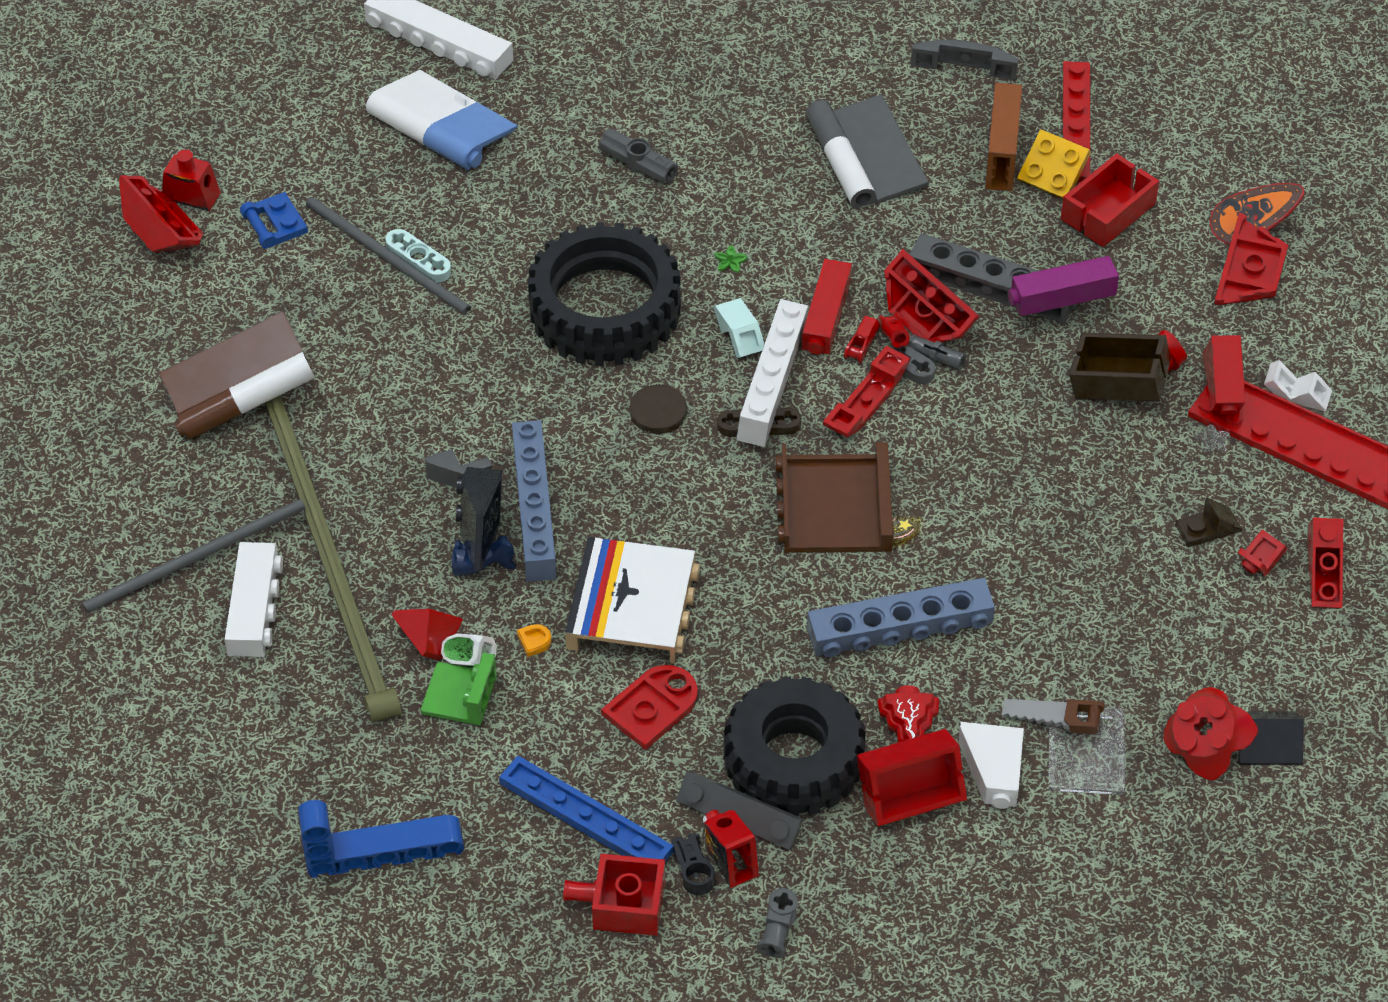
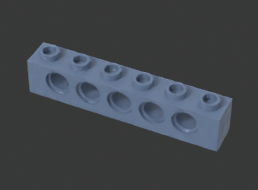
[512,420,557,582]
[807,578,995,657]

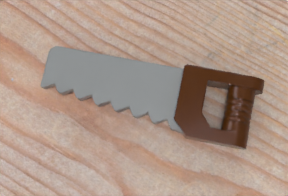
[1002,699,1105,734]

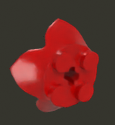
[1163,687,1259,781]

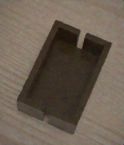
[1069,332,1171,402]

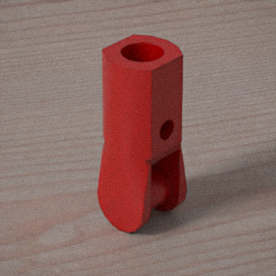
[878,312,910,348]
[844,316,880,364]

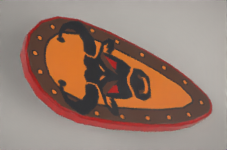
[1210,183,1305,245]

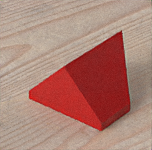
[391,609,463,660]

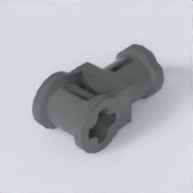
[756,888,798,958]

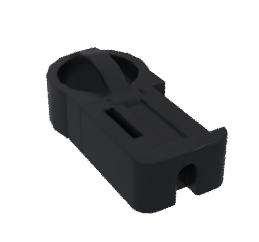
[672,833,715,895]

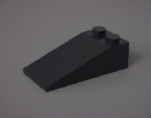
[456,467,502,572]

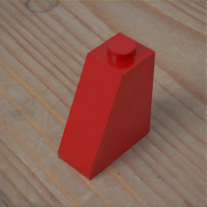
[1203,335,1245,415]

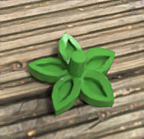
[714,245,748,273]

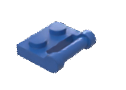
[240,192,308,249]

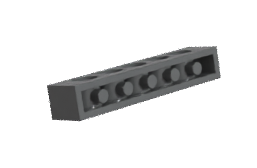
[910,233,1075,324]

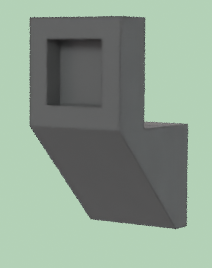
[424,449,492,488]

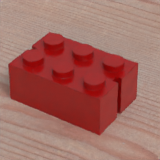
[1061,153,1159,247]
[857,728,967,827]

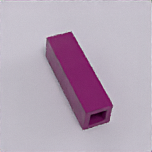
[1008,256,1119,316]

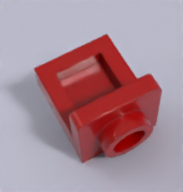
[1237,529,1287,576]

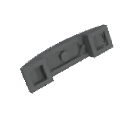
[911,40,1018,80]

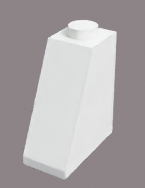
[959,722,1024,809]

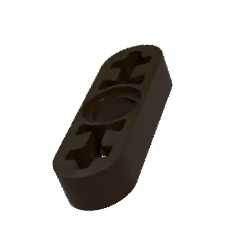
[717,407,801,437]

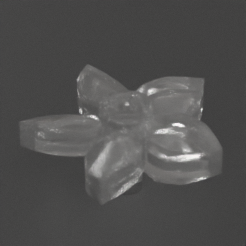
[1194,424,1230,453]

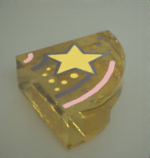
[892,517,921,547]

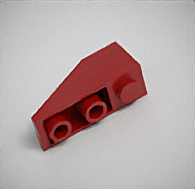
[1307,517,1343,608]

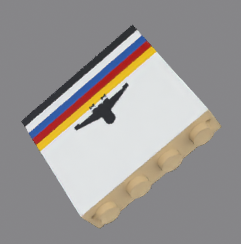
[565,537,700,664]

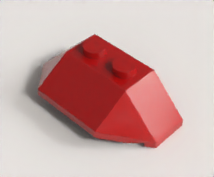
[119,175,204,252]
[884,249,980,342]

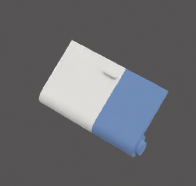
[366,70,518,170]

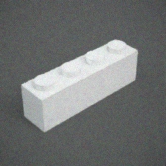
[225,542,283,657]

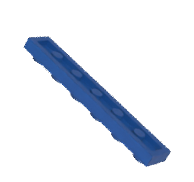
[499,756,674,862]

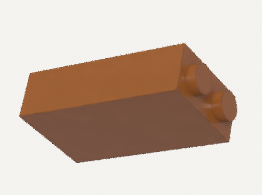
[985,83,1022,191]

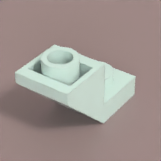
[713,298,765,358]

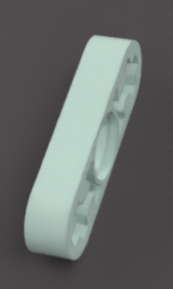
[385,229,451,282]

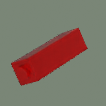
[802,259,852,354]

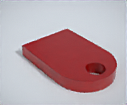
[601,665,698,750]

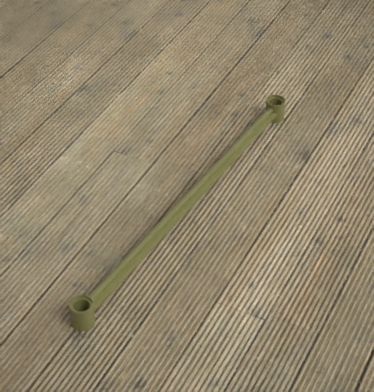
[265,395,402,723]

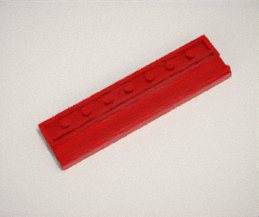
[1188,381,1388,509]

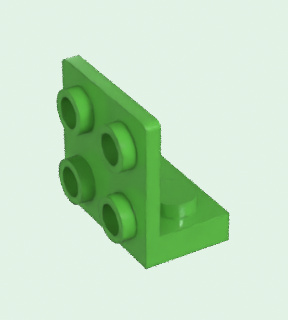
[421,652,497,726]

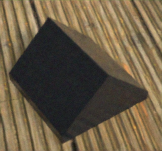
[1238,711,1304,765]

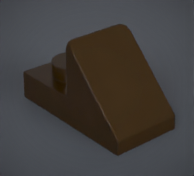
[1175,498,1242,548]

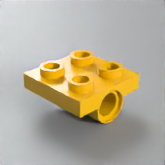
[1017,129,1091,199]

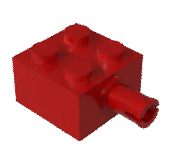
[563,853,665,936]

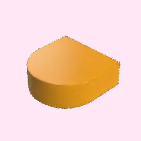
[516,624,552,657]

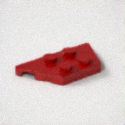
[1214,213,1288,305]

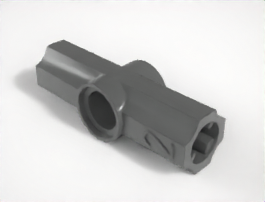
[599,128,678,184]

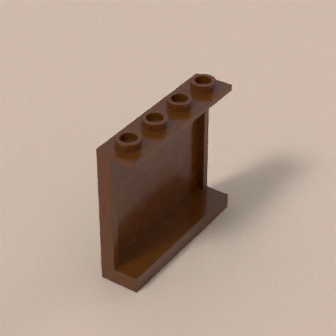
[776,442,893,553]

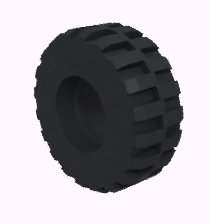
[724,676,866,816]

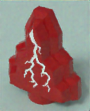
[877,685,939,743]

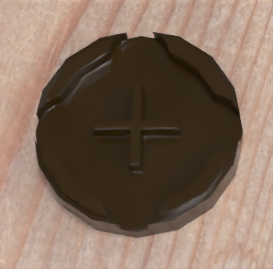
[629,384,687,434]

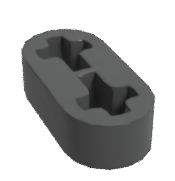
[890,345,935,384]

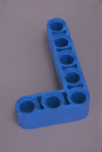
[298,800,464,878]

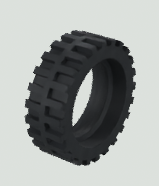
[528,222,681,366]

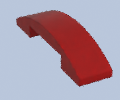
[823,346,910,438]

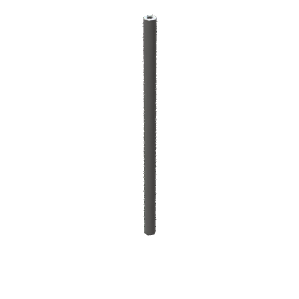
[306,197,471,315]
[82,499,305,613]

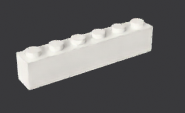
[364,0,513,79]
[737,299,808,447]

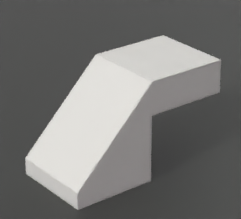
[1264,360,1332,411]

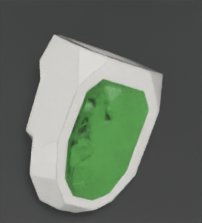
[441,633,497,667]

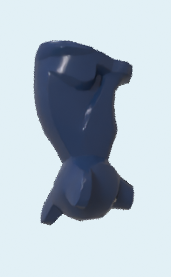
[452,536,516,576]

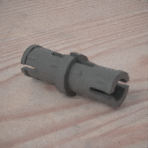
[907,334,967,371]

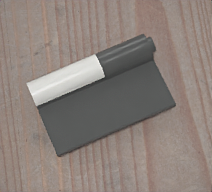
[806,94,929,208]

